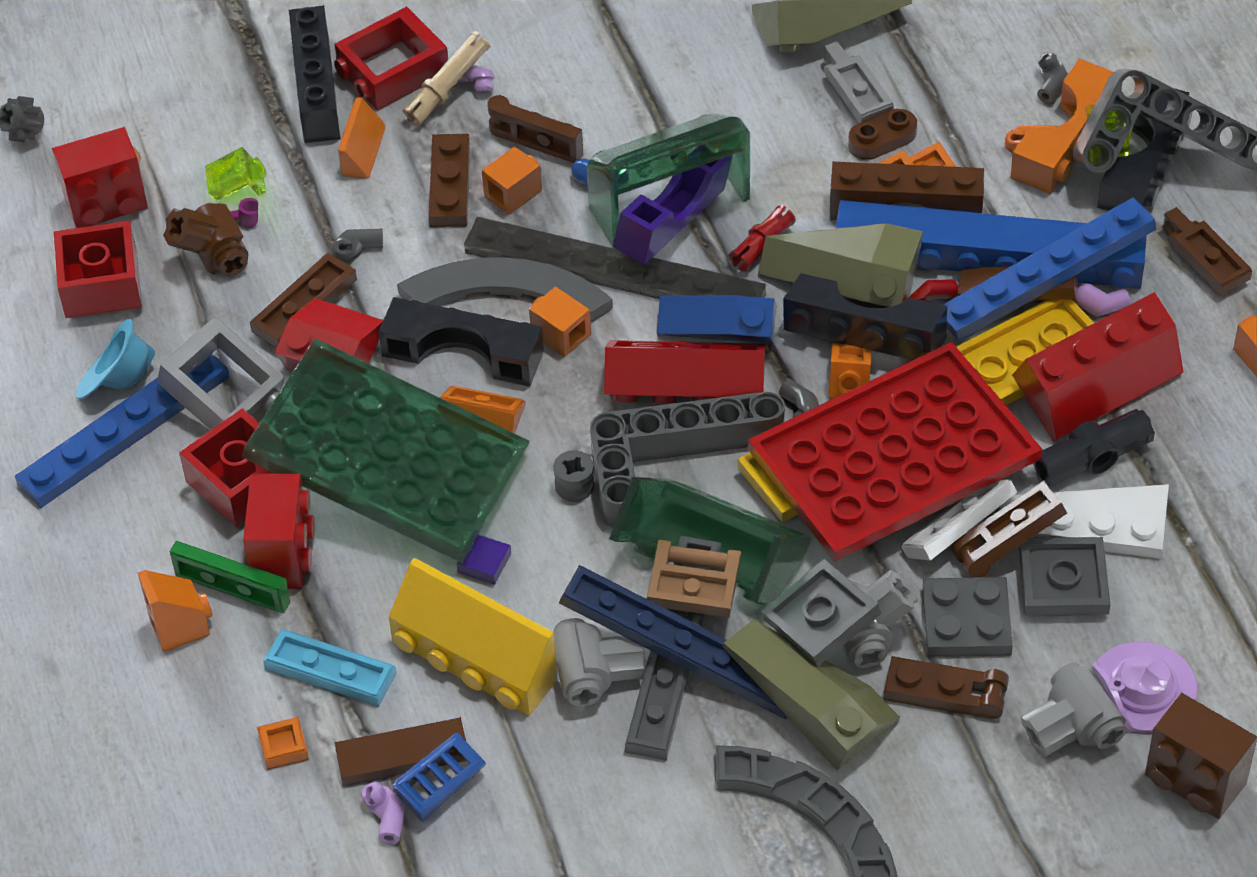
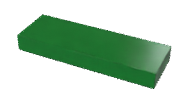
[169,540,291,613]

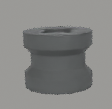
[553,450,595,502]

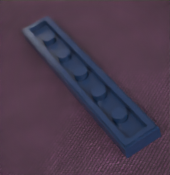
[559,565,787,720]

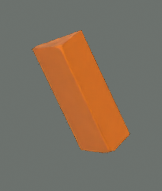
[338,97,385,179]
[437,385,526,440]

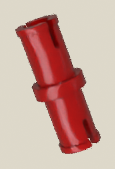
[729,205,796,272]

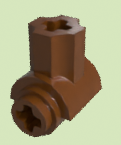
[163,203,249,276]

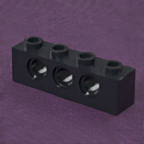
[288,5,341,143]

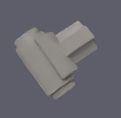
[843,570,918,669]
[554,618,645,707]
[1021,662,1127,757]

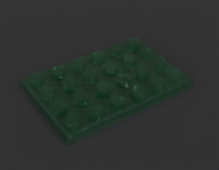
[242,338,530,563]

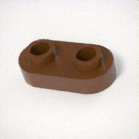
[848,109,917,159]

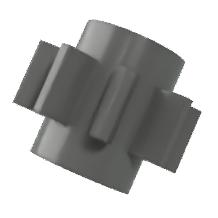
[0,96,44,142]

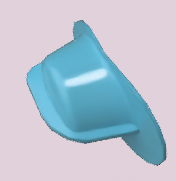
[76,319,155,399]

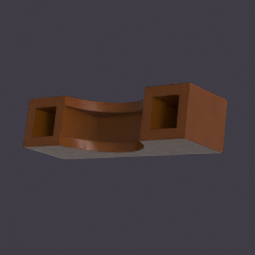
[829,161,984,220]

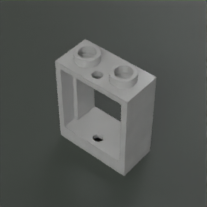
[157,316,285,430]

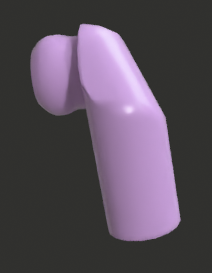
[458,65,495,93]
[1072,283,1131,316]
[362,782,405,844]

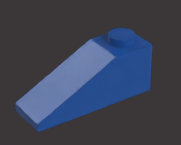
[657,295,777,344]

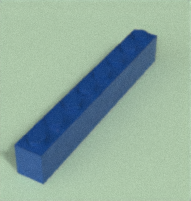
[836,200,1147,289]

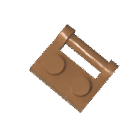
[647,540,741,618]

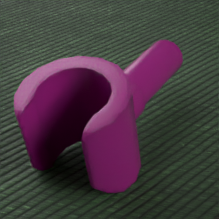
[230,198,259,228]

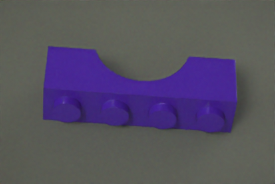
[613,139,733,265]

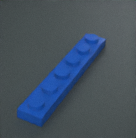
[943,197,1156,342]
[15,354,230,508]

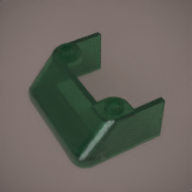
[587,113,750,249]
[609,477,812,605]

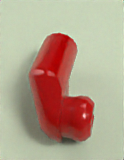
[907,279,958,302]

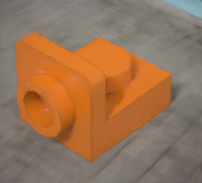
[829,343,871,398]

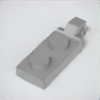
[823,41,894,123]

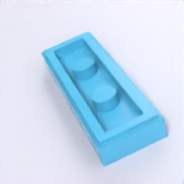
[263,629,396,707]

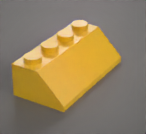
[389,558,558,716]

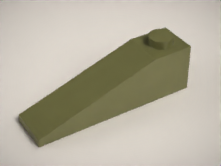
[751,0,912,53]
[758,223,924,307]
[722,619,900,770]

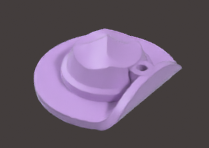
[1092,641,1197,734]

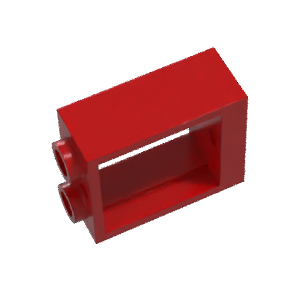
[334,6,448,111]

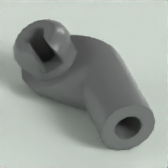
[1037,52,1068,104]
[331,228,383,261]
[779,378,819,418]

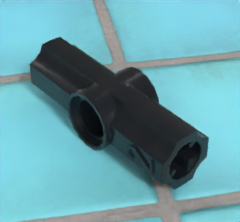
[1033,409,1155,487]

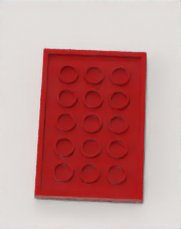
[748,342,1043,562]

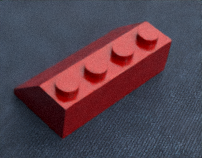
[1012,292,1184,442]
[604,340,766,403]

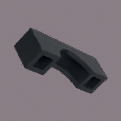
[1097,88,1193,211]
[783,273,948,360]
[378,297,544,387]

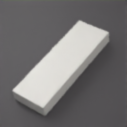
[901,479,1017,561]

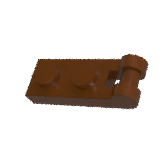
[487,95,584,163]
[951,481,1067,578]
[884,656,1009,719]

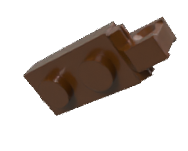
[1162,207,1252,296]

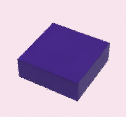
[457,533,511,584]

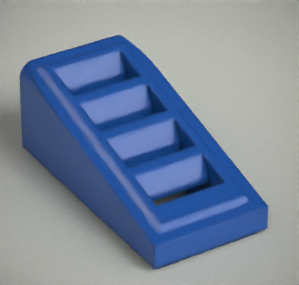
[392,732,486,822]

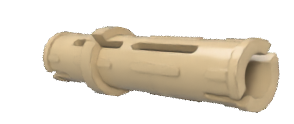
[402,31,491,126]

